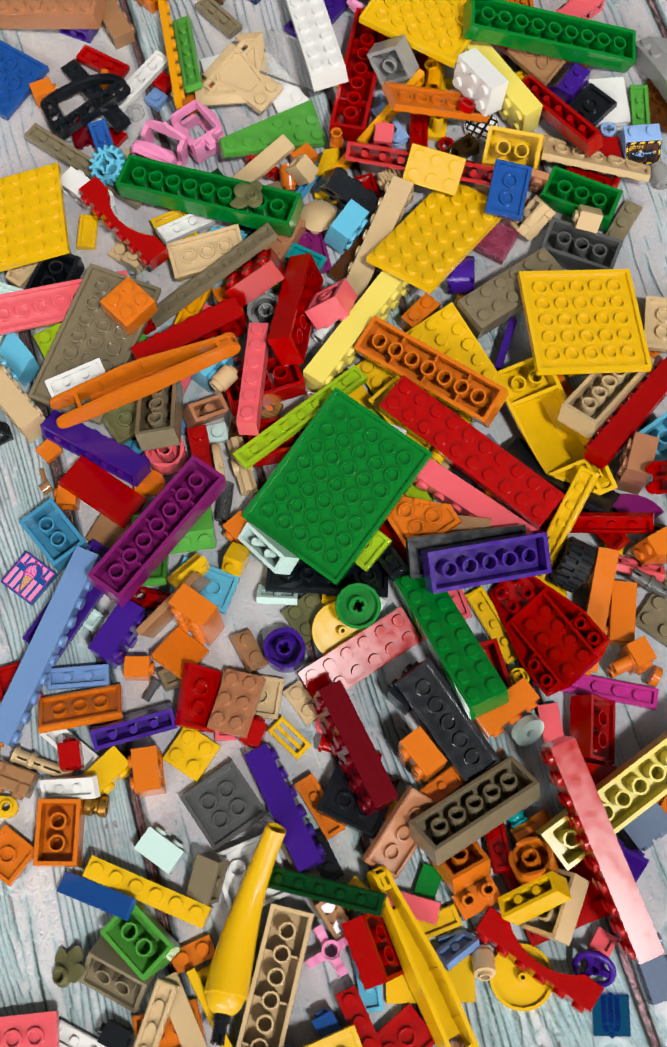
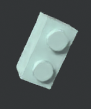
[134,826,186,875]

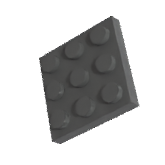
[179,760,268,851]

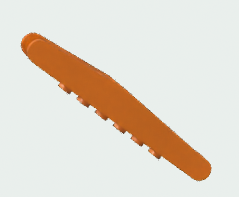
[49,332,241,429]

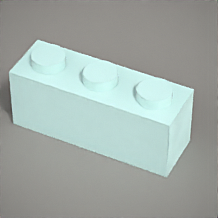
[237,522,300,575]

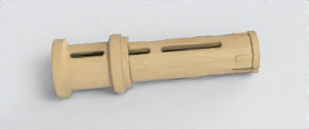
[10,746,75,777]

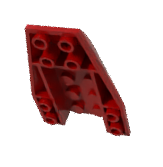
[489,576,611,697]

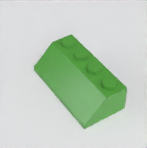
[131,506,217,554]

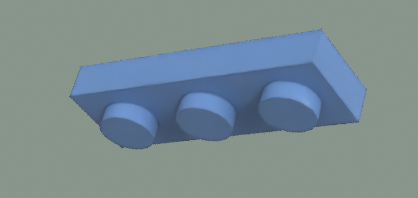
[47,664,110,691]

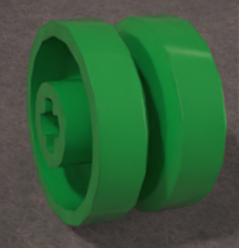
[335,583,381,629]

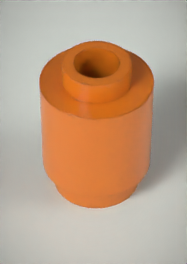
[279,163,299,191]

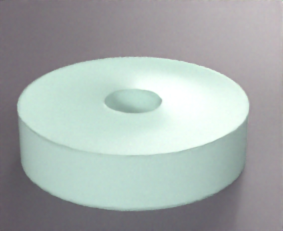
[511,714,544,746]

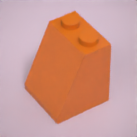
[632,526,667,565]

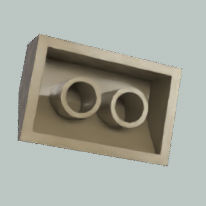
[79,935,157,1014]

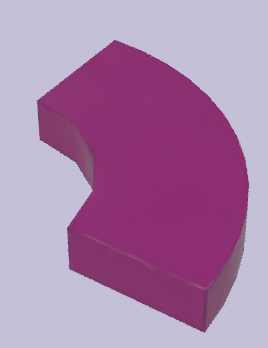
[612,494,664,519]

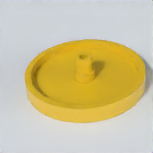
[311,601,364,654]
[489,943,553,1011]

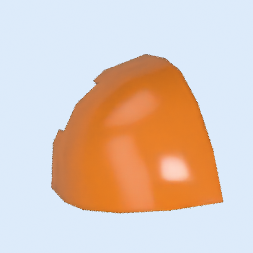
[134,469,165,496]

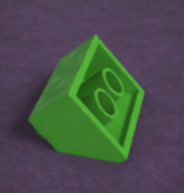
[99,901,182,981]

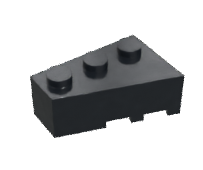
[314,167,379,219]

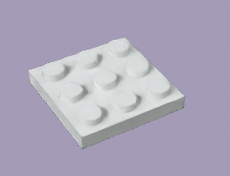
[216,834,291,909]

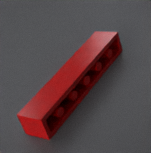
[521,73,603,157]

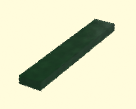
[267,866,387,917]

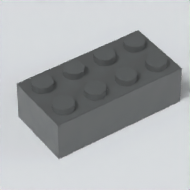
[540,217,623,270]

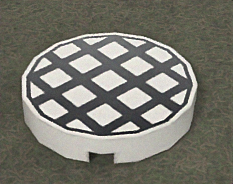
[463,114,499,144]

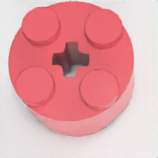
[145,439,187,475]

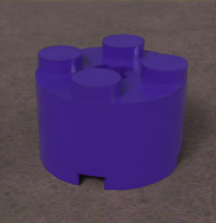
[447,256,475,294]
[264,627,306,673]

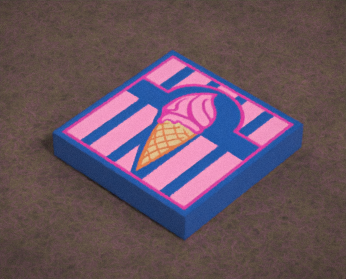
[0,551,58,606]

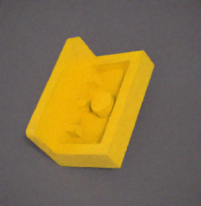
[167,553,210,590]

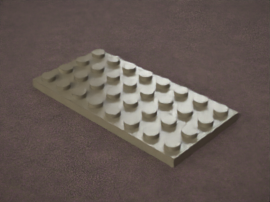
[27,263,162,425]

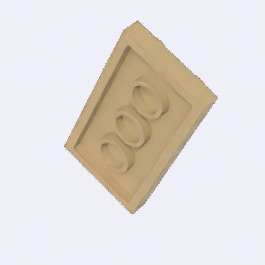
[166,224,243,281]

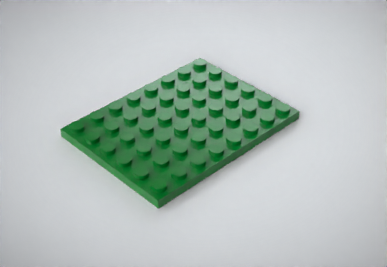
[241,387,433,586]

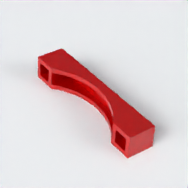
[79,176,170,271]
[473,906,604,1014]

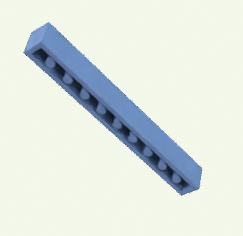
[0,546,102,748]

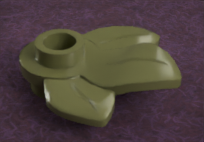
[229,180,263,209]
[52,945,86,988]

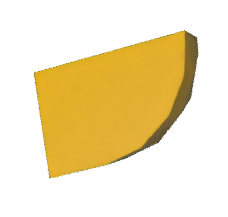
[316,148,341,177]

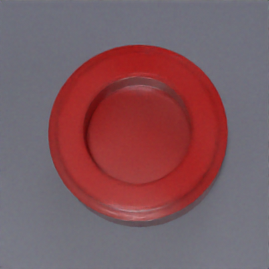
[457,97,476,114]

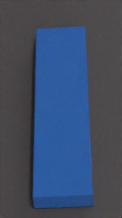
[57,871,137,921]

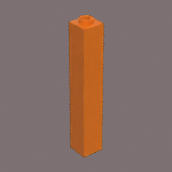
[584,547,619,676]

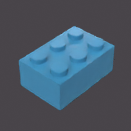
[19,498,88,573]

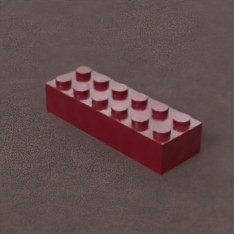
[311,680,399,816]

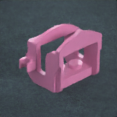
[169,99,225,164]
[131,119,188,167]

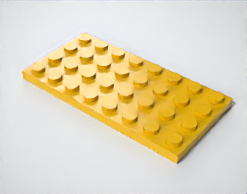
[366,183,502,294]

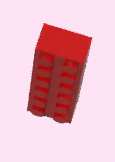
[267,253,324,366]
[130,296,247,360]

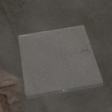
[260,29,321,95]

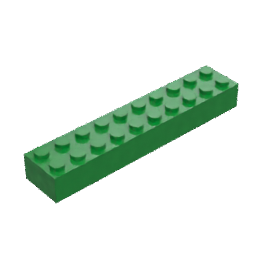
[463,0,636,73]
[115,154,304,237]

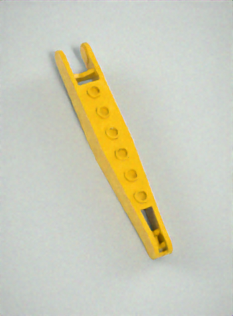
[367,865,479,1047]

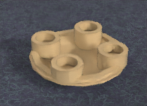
[300,200,336,235]

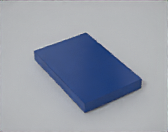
[484,159,532,222]

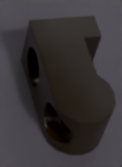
[446,132,480,159]

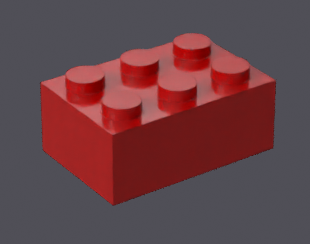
[225,248,285,308]

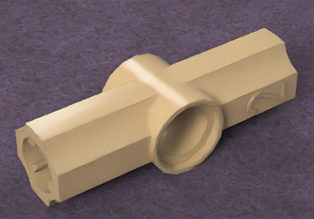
[226,436,258,496]

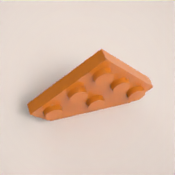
[387,496,462,548]

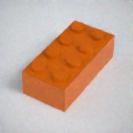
[168,583,225,646]

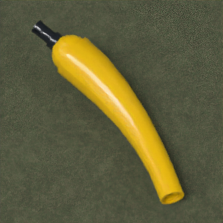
[204,822,286,1046]

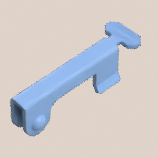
[371,94,410,147]

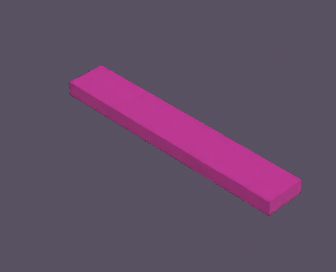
[532,675,659,710]

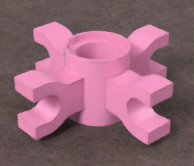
[305,924,348,978]

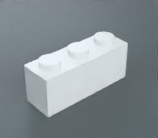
[61,166,115,220]

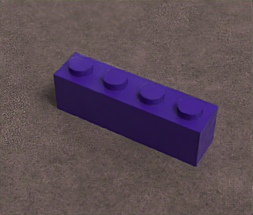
[89,702,178,751]

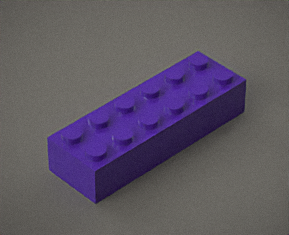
[421,530,552,594]

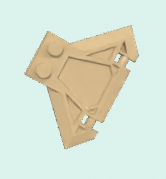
[195,32,283,115]

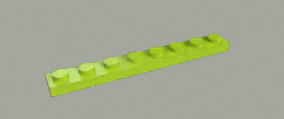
[233,365,367,471]

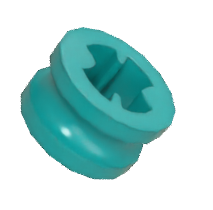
[507,810,528,829]

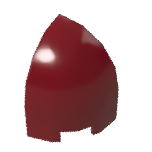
[72,116,95,150]

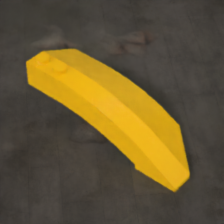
[498,357,618,496]

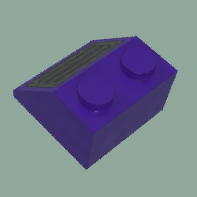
[546,62,591,104]

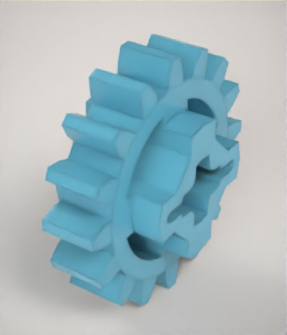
[89,145,127,186]

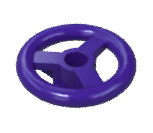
[572,950,616,988]

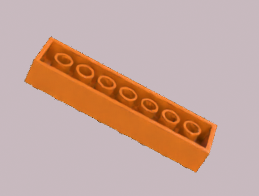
[354,315,509,428]

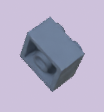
[616,802,667,852]

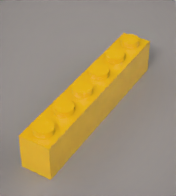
[82,855,213,929]

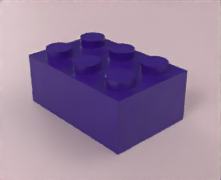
[88,600,148,669]

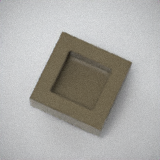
[157,668,181,692]

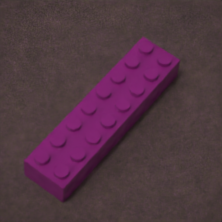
[87,455,227,607]

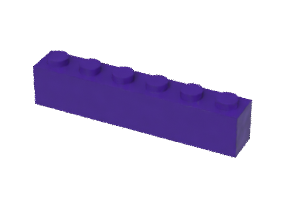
[40,410,151,487]
[244,743,326,873]

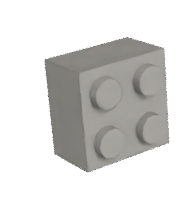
[367,34,419,86]

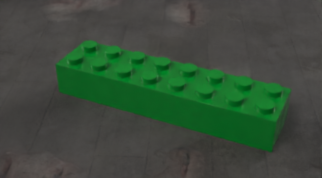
[394,573,509,720]

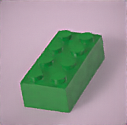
[540,166,623,232]

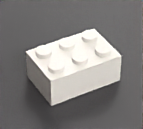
[452,48,509,117]

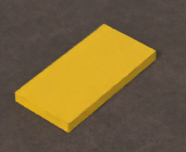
[386,955,476,1004]

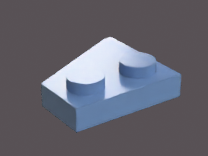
[431,929,480,971]

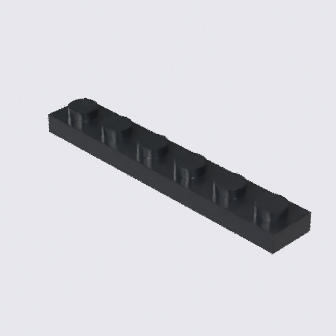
[60,59,132,133]

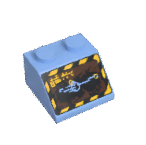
[619,124,662,166]

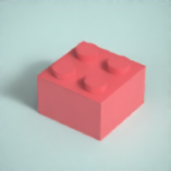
[305,278,358,330]

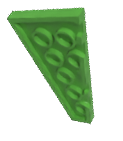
[219,99,327,158]

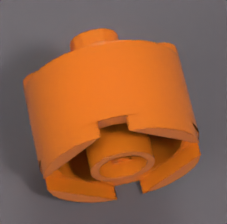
[509,837,558,886]

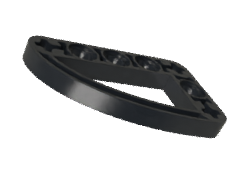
[40,73,131,139]

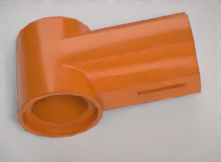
[509,809,551,843]

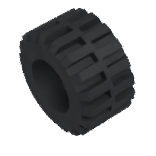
[548,536,595,593]

